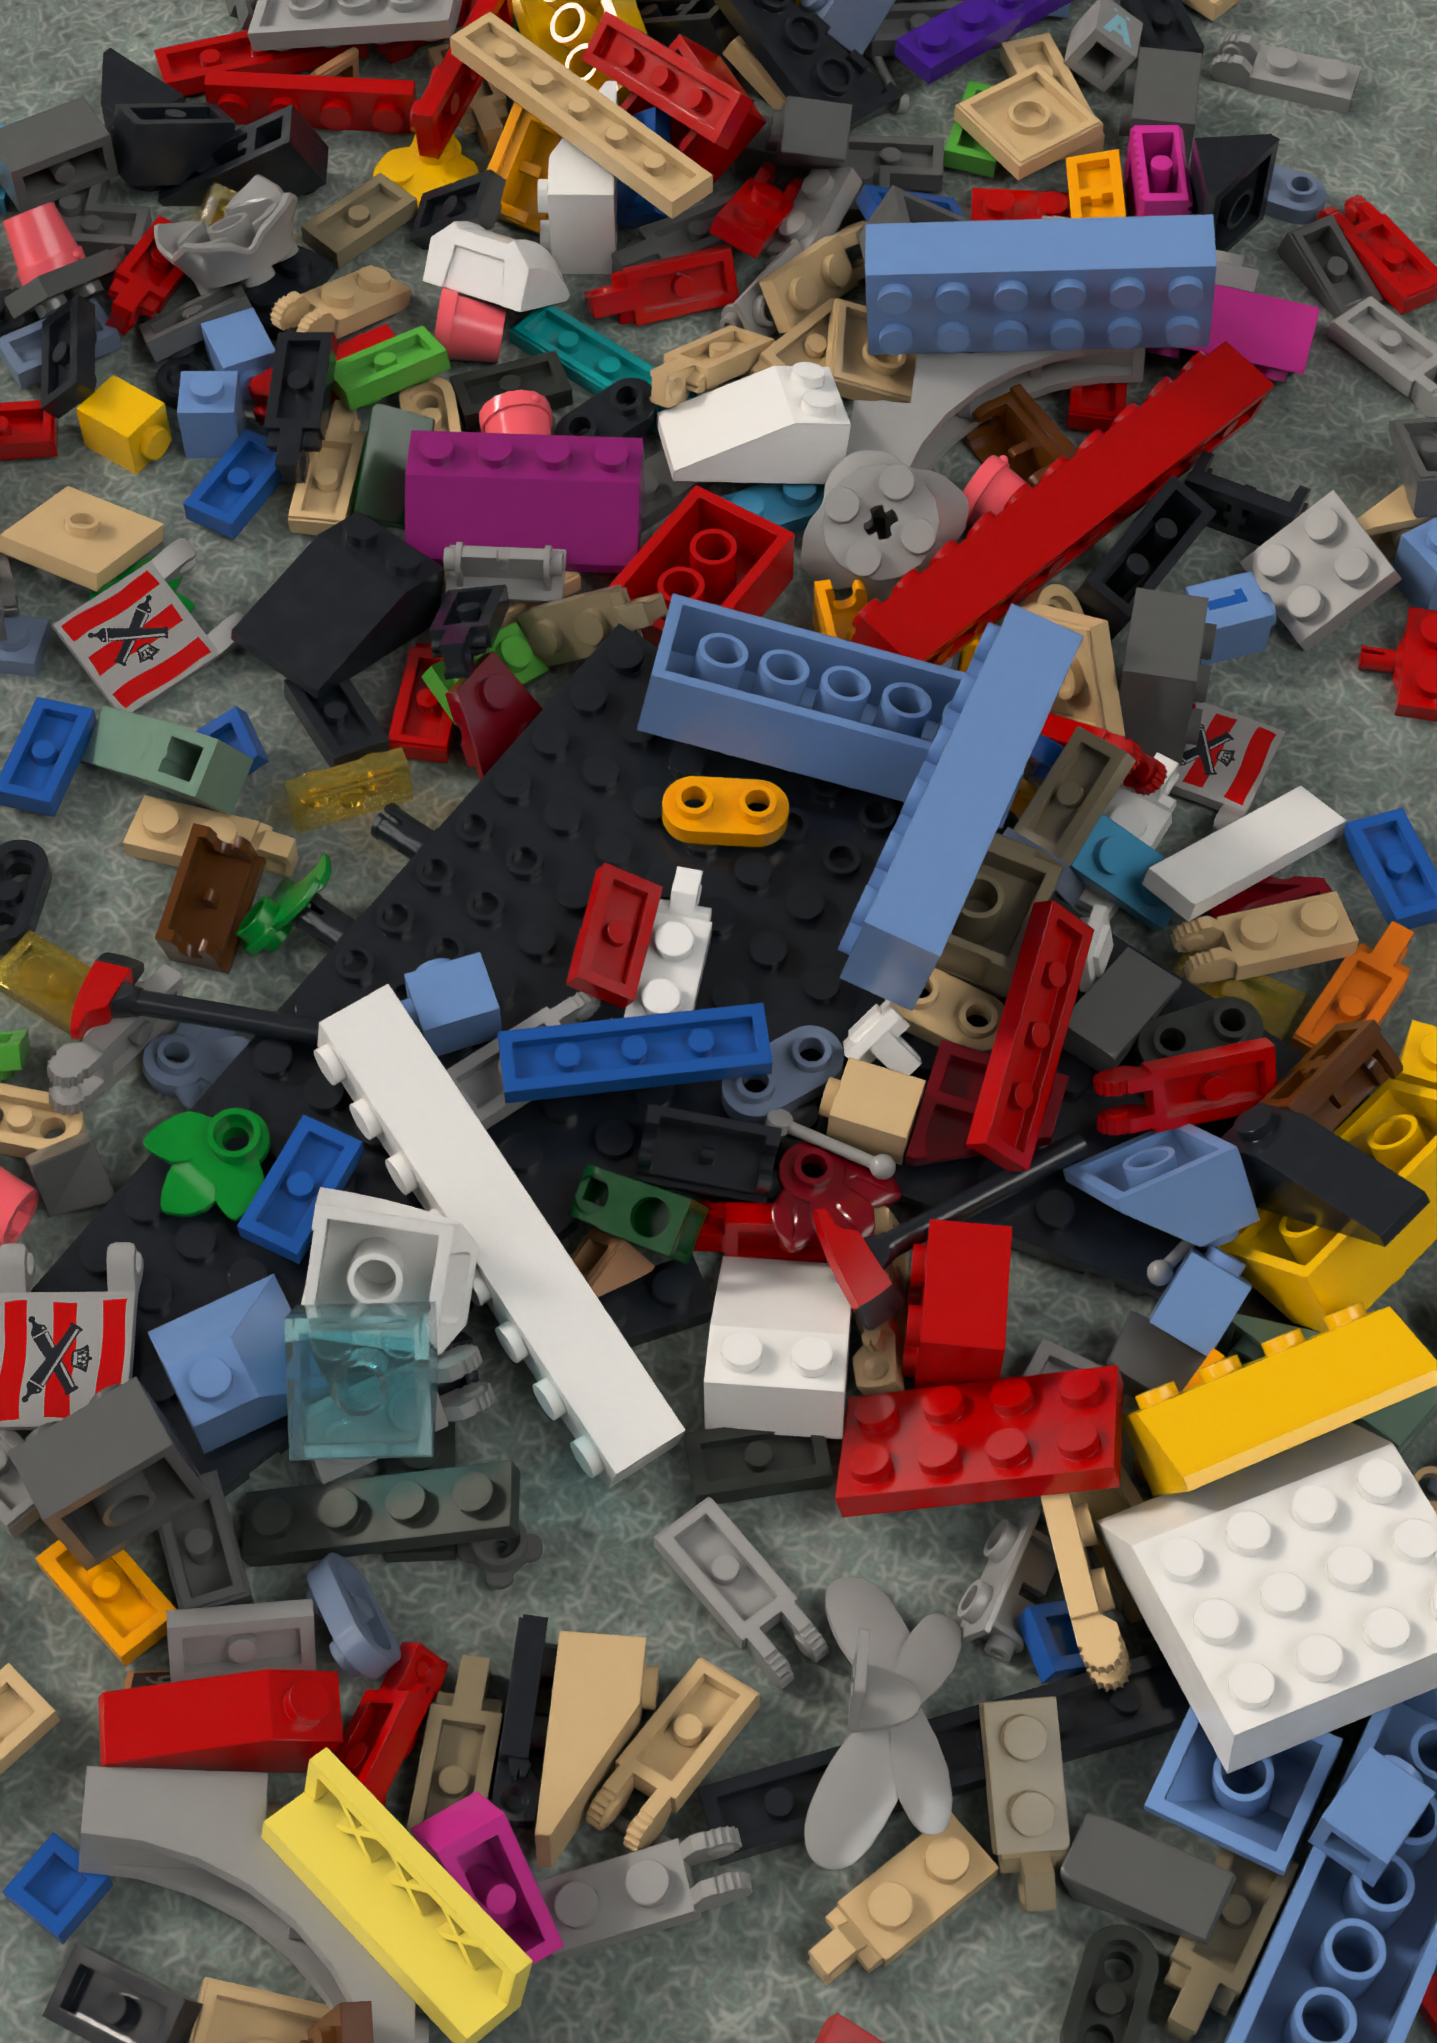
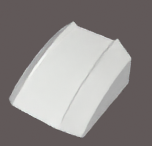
[423,221,570,312]
[296,1187,479,1355]

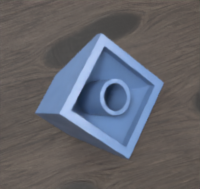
[1063,1123,1260,1247]
[148,1274,331,1454]
[1144,1706,1343,1876]

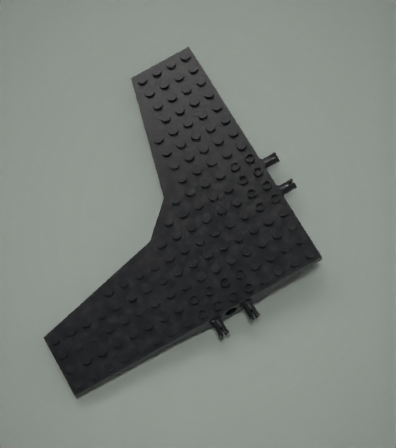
[31,623,1370,1497]

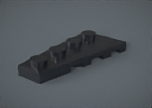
[714,0,904,131]

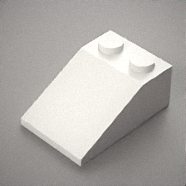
[538,81,618,274]
[656,362,851,484]
[704,1256,852,1439]

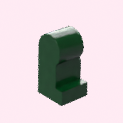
[567,1165,709,1265]

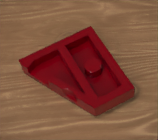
[445,651,543,780]
[905,1039,1069,1166]

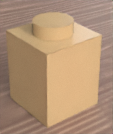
[818,1057,926,1165]

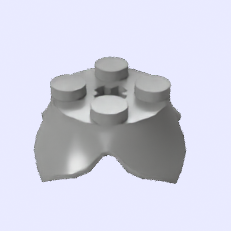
[154,174,299,295]
[801,450,969,602]

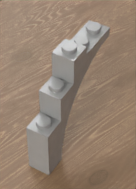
[846,348,1145,540]
[78,1766,432,2043]

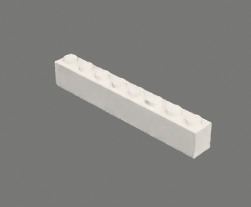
[314,984,685,1488]

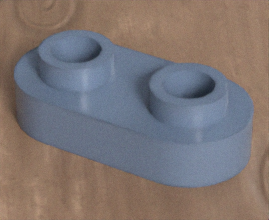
[1265,164,1327,225]
[721,1025,844,1125]
[306,1553,401,1680]

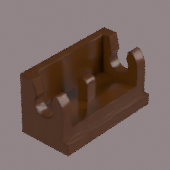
[964,384,1077,487]
[155,823,267,974]
[1260,1019,1403,1132]

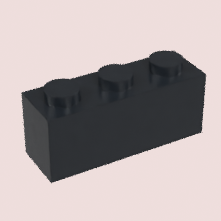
[1073,475,1217,641]

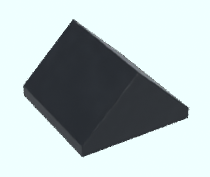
[1189,134,1280,252]

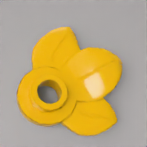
[373,134,479,208]

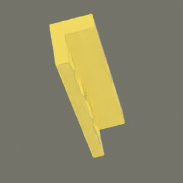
[261,1747,533,2043]

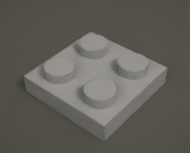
[1240,489,1402,651]

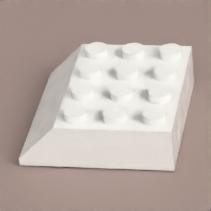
[1095,1422,1437,1774]

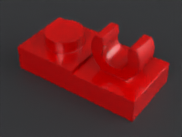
[566,862,663,1009]

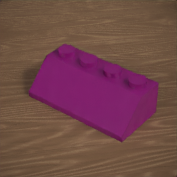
[405,430,645,573]

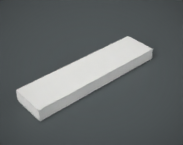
[1142,786,1347,922]

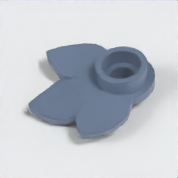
[141,1022,251,1111]

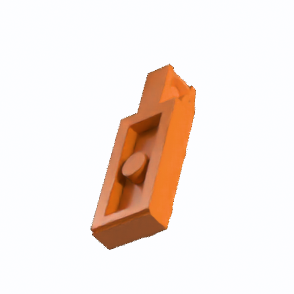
[1290,921,1415,1055]

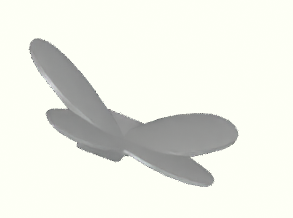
[804,1577,961,1870]

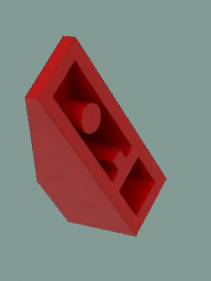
[98,1669,343,1773]

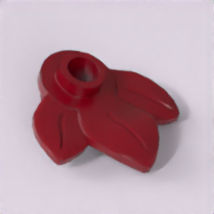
[771,1141,901,1252]

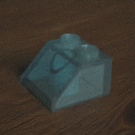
[284,1301,438,1461]

